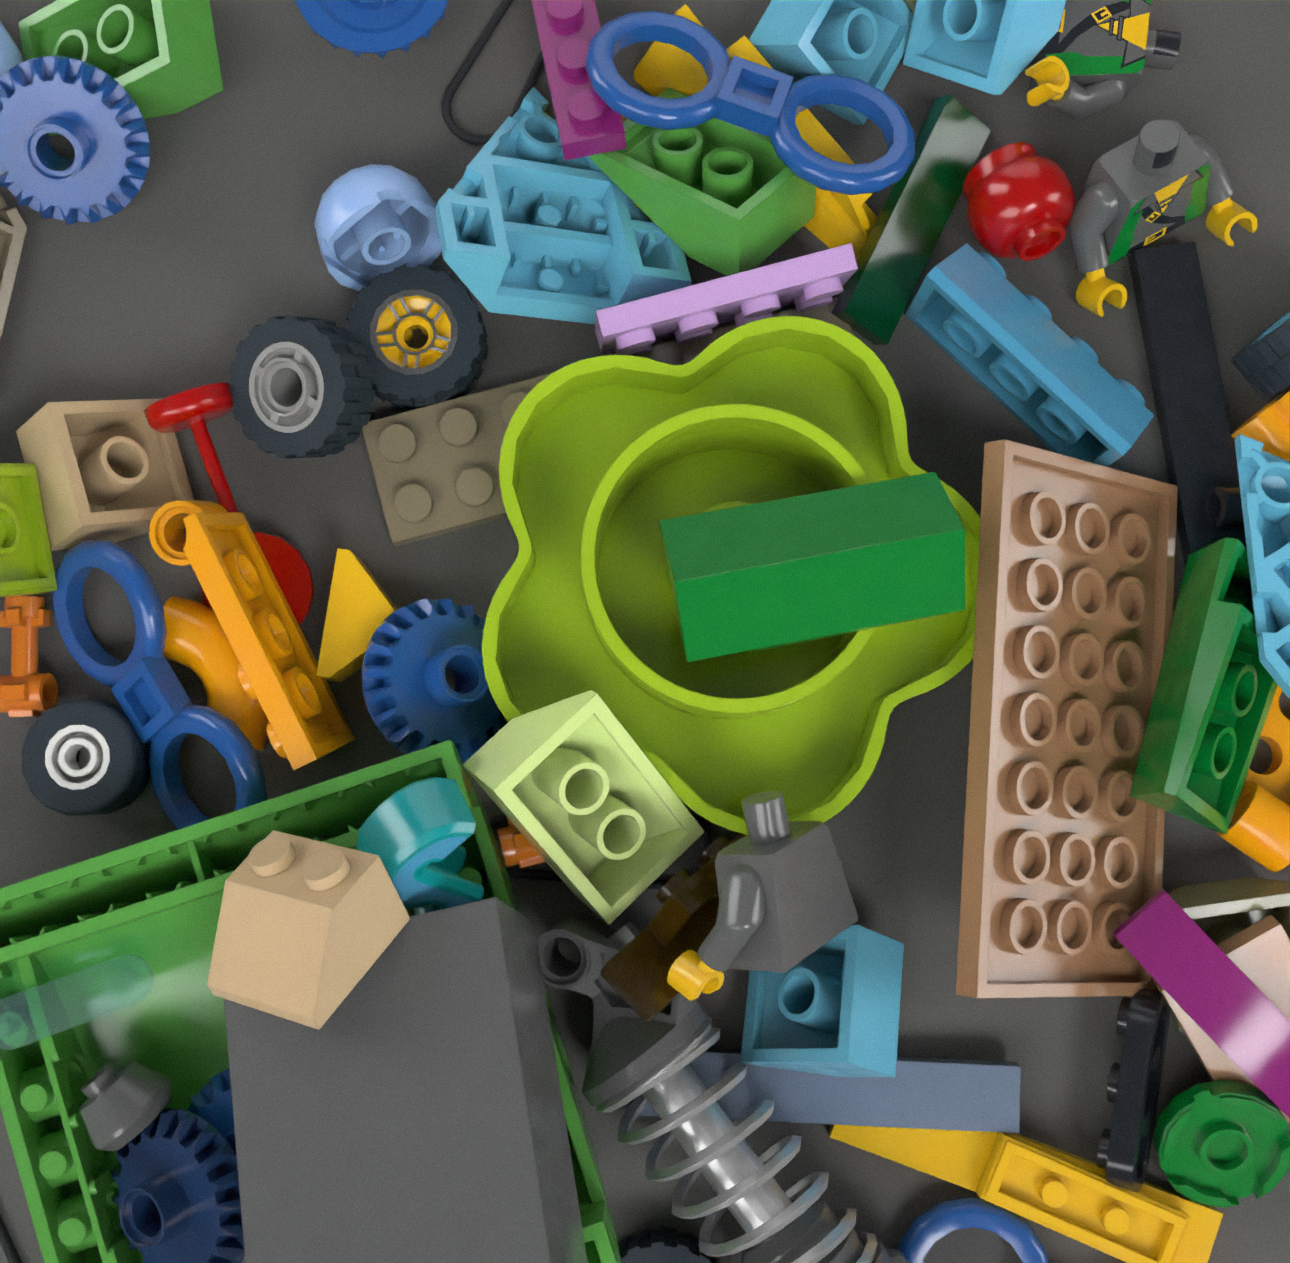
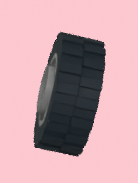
[228,315,375,459]

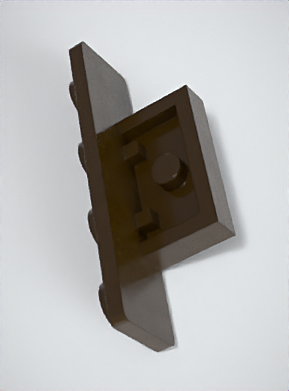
[601,832,746,1021]

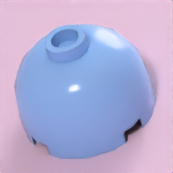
[314,164,441,291]

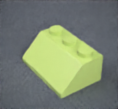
[463,690,705,925]

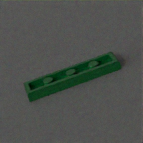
[831,94,991,345]

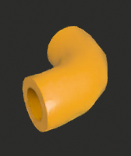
[163,596,270,751]

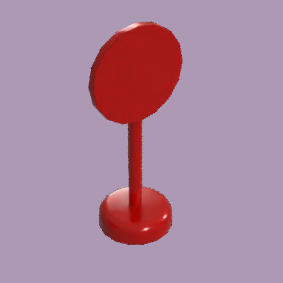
[144,382,314,626]

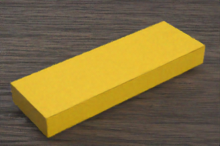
[976,1132,1191,1263]

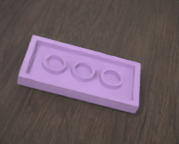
[595,243,858,356]

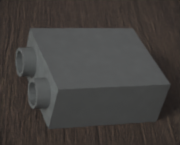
[224,897,588,1263]

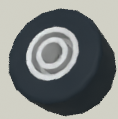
[21,699,151,816]

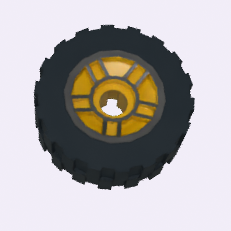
[346,264,488,411]

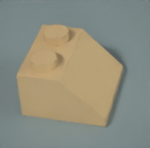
[16,398,194,551]
[207,830,410,1030]

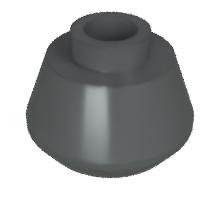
[79,1060,172,1151]

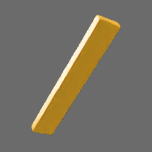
[828,1124,1223,1263]

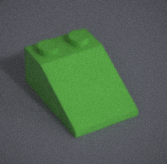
[19,0,223,136]
[590,87,816,276]

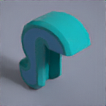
[356,777,484,915]

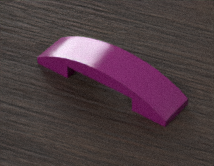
[1112,888,1290,1118]

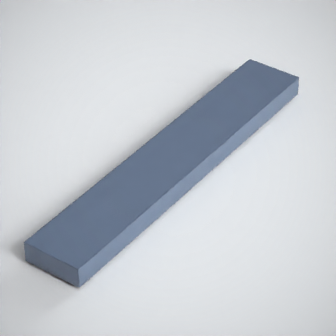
[625,1048,1021,1133]

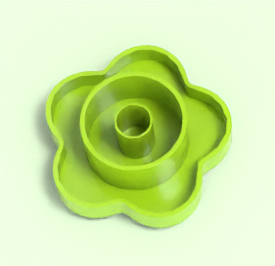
[482,316,981,835]

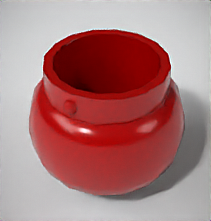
[962,142,1075,261]

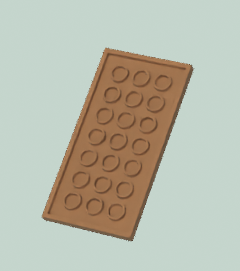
[956,439,1178,999]

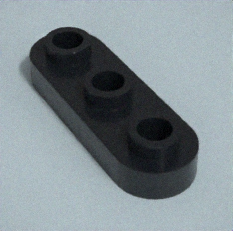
[1097,989,1170,1193]

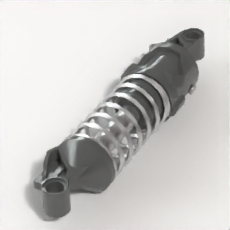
[537,913,910,1263]

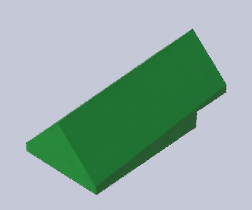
[659,472,965,663]
[1129,537,1278,834]

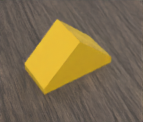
[316,548,398,682]

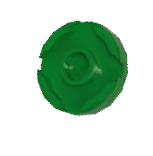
[1153,1079,1290,1208]

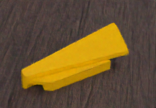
[633,4,878,261]

